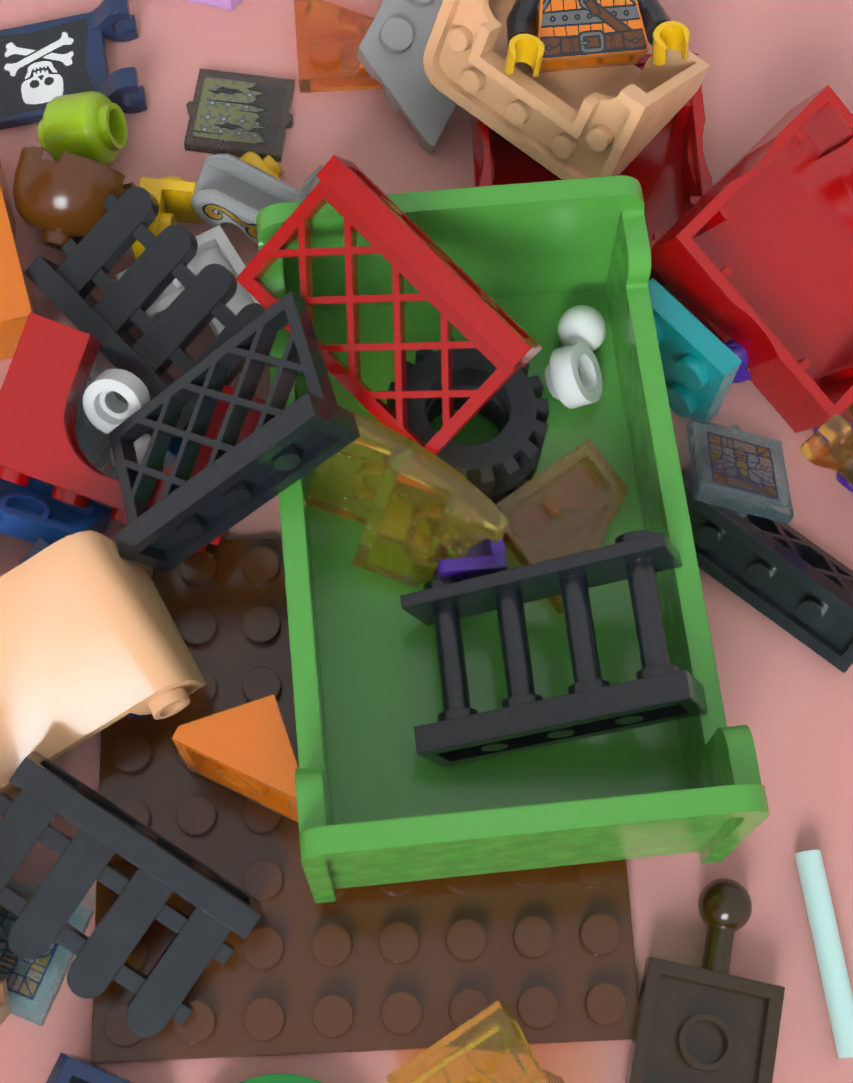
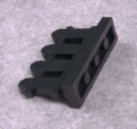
[24,187,265,431]
[0,750,262,1037]

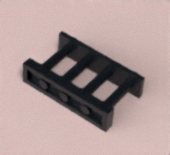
[400,530,708,767]

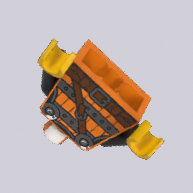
[504,0,690,77]

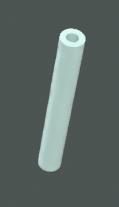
[794,850,853,1059]

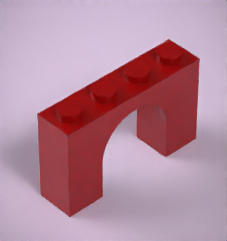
[0,312,266,553]

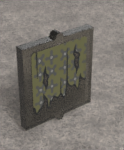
[184,68,295,162]

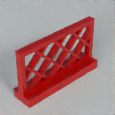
[236,155,542,466]

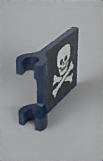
[0,0,148,130]

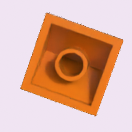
[172,694,299,822]

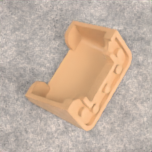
[423,0,711,180]
[0,530,206,819]

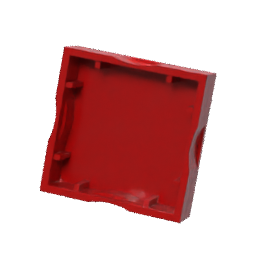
[650,85,853,433]

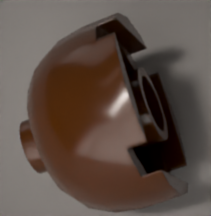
[13,146,135,251]

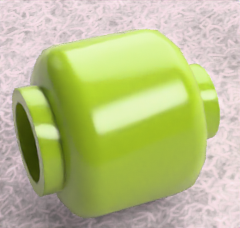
[38,91,128,166]

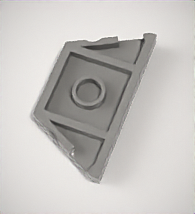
[356,0,456,154]

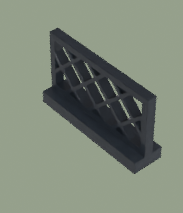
[109,291,360,572]

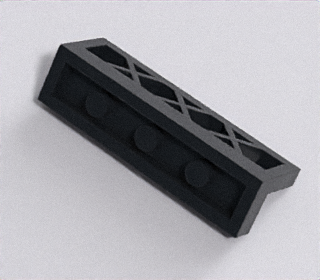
[681,459,853,673]

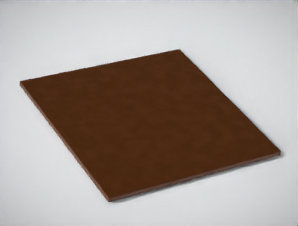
[91,539,639,1064]

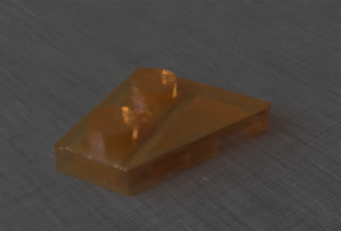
[294,0,383,93]
[491,439,629,615]

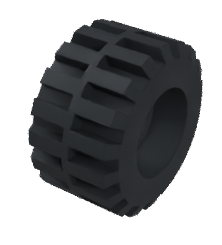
[384,338,549,516]

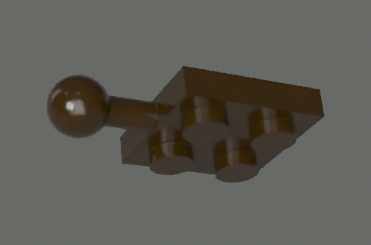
[625,878,785,1083]

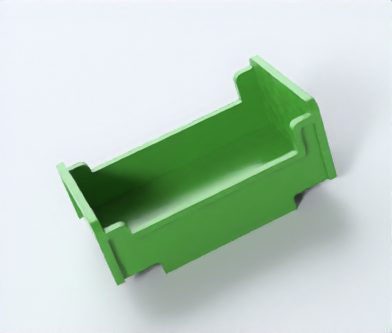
[256,175,770,903]

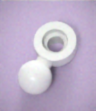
[545,305,607,409]
[82,369,152,471]

